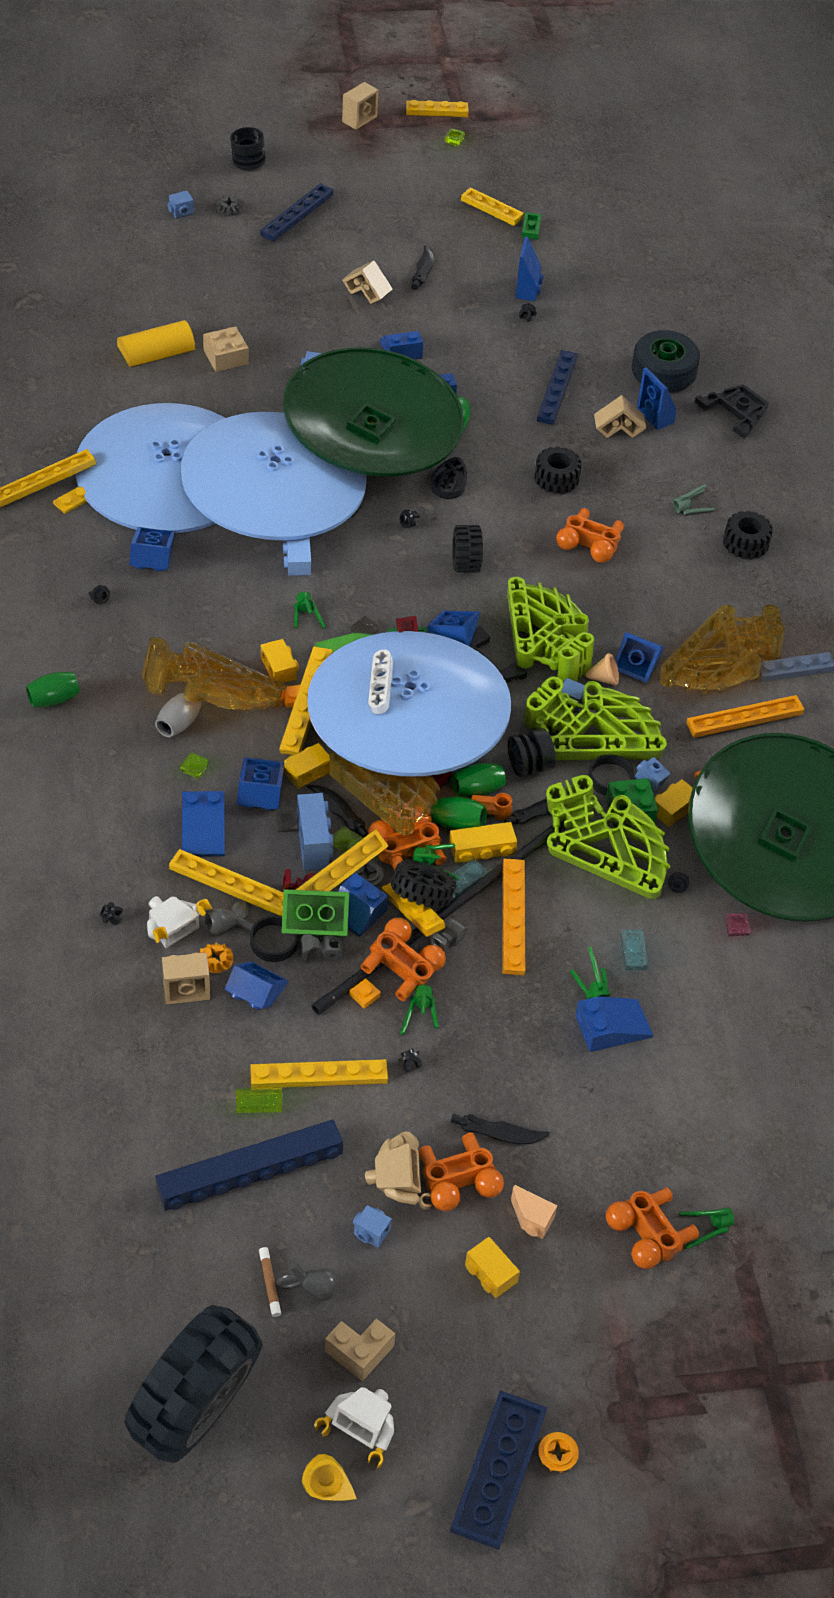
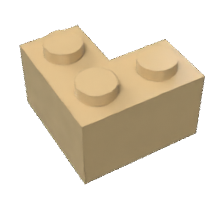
[342,260,392,304]
[594,395,646,438]
[325,1318,395,1382]

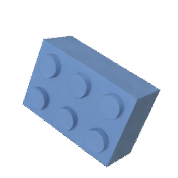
[297,793,333,870]

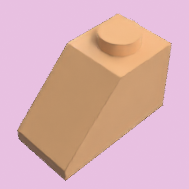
[511,1185,557,1239]

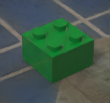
[606,778,658,828]

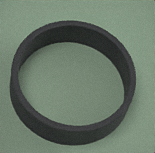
[588,755,634,796]
[250,916,298,962]

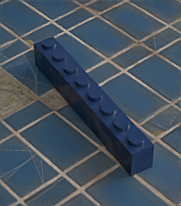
[155,1119,343,1211]

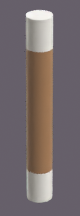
[259,1247,281,1317]

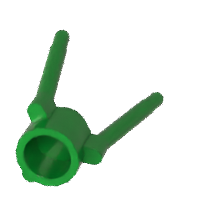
[294,592,326,628]
[413,843,459,880]
[570,946,610,999]
[400,985,439,1035]
[679,1207,734,1249]

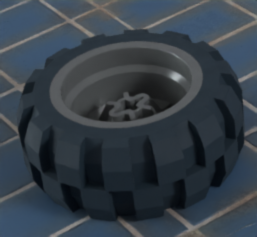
[124,1305,263,1463]

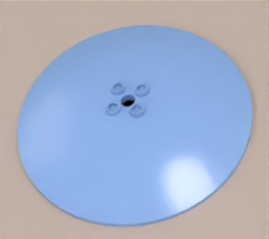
[75,403,225,533]
[181,412,366,540]
[307,631,511,777]

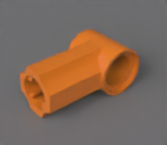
[472,793,512,820]

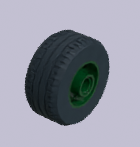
[632,330,700,393]

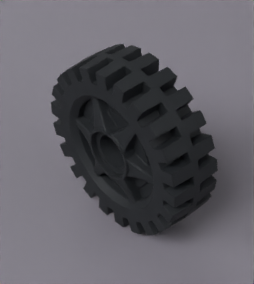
[391,860,456,908]

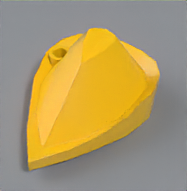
[302,1454,357,1501]

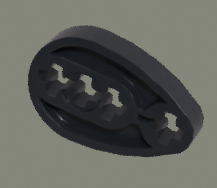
[430,457,467,499]

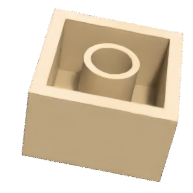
[342,82,378,130]
[203,327,249,372]
[162,953,210,1004]

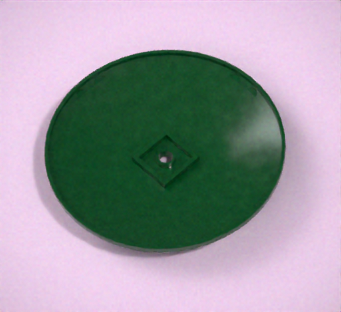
[283,347,464,477]
[688,733,834,922]

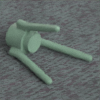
[673,484,715,515]

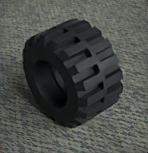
[534,446,582,494]
[723,511,773,560]
[452,525,483,573]

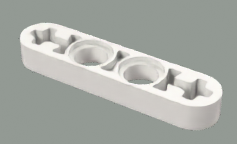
[368,650,393,714]

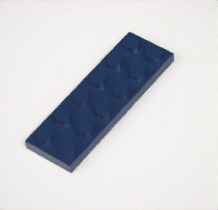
[450,1390,548,1550]

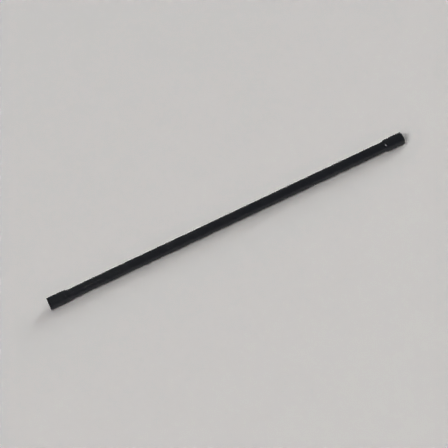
[311,820,565,1015]

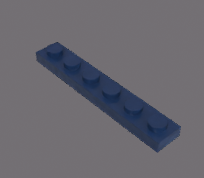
[260,183,334,242]
[537,350,578,425]

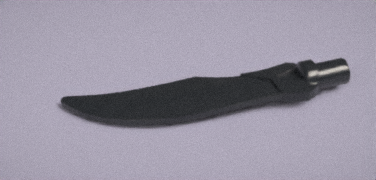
[411,245,434,290]
[307,784,368,839]
[504,798,551,825]
[451,1113,550,1144]

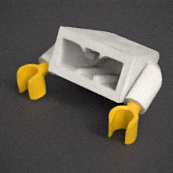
[147,896,212,948]
[314,1388,394,1469]

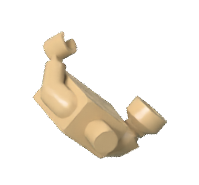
[365,1132,432,1210]

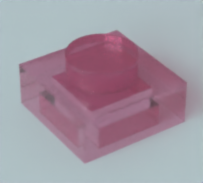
[725,913,751,936]

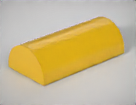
[117,320,195,367]

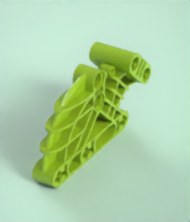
[507,577,594,683]
[522,677,667,760]
[546,775,671,899]

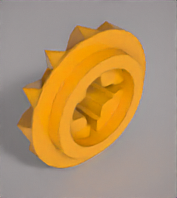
[200,942,233,973]
[538,1432,579,1473]

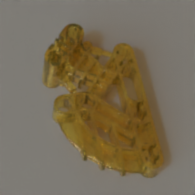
[660,604,785,694]
[142,637,287,711]
[329,752,440,835]

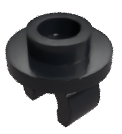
[519,303,537,322]
[399,509,420,528]
[88,585,110,605]
[668,872,689,893]
[100,902,123,925]
[398,1048,422,1072]

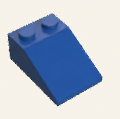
[515,237,544,301]
[637,367,677,430]
[129,527,175,571]
[427,610,480,646]
[237,757,284,810]
[182,791,225,857]
[575,996,653,1052]

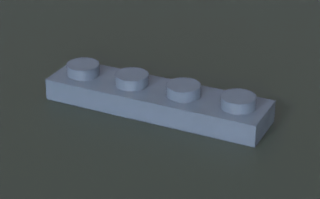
[755,652,834,682]

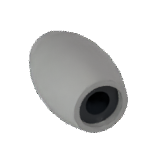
[155,691,202,737]

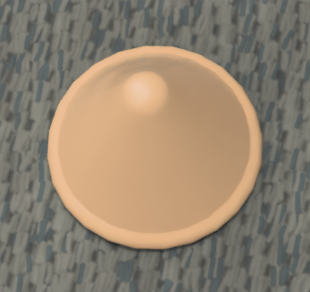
[585,653,619,686]

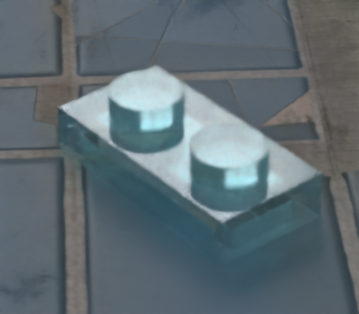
[452,859,488,897]
[621,930,648,971]

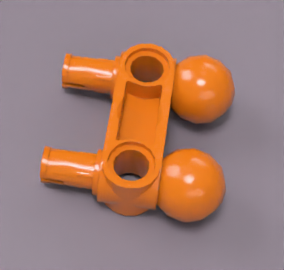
[556,508,624,563]
[368,807,447,870]
[360,918,446,1002]
[418,1132,504,1211]
[606,1187,699,1269]

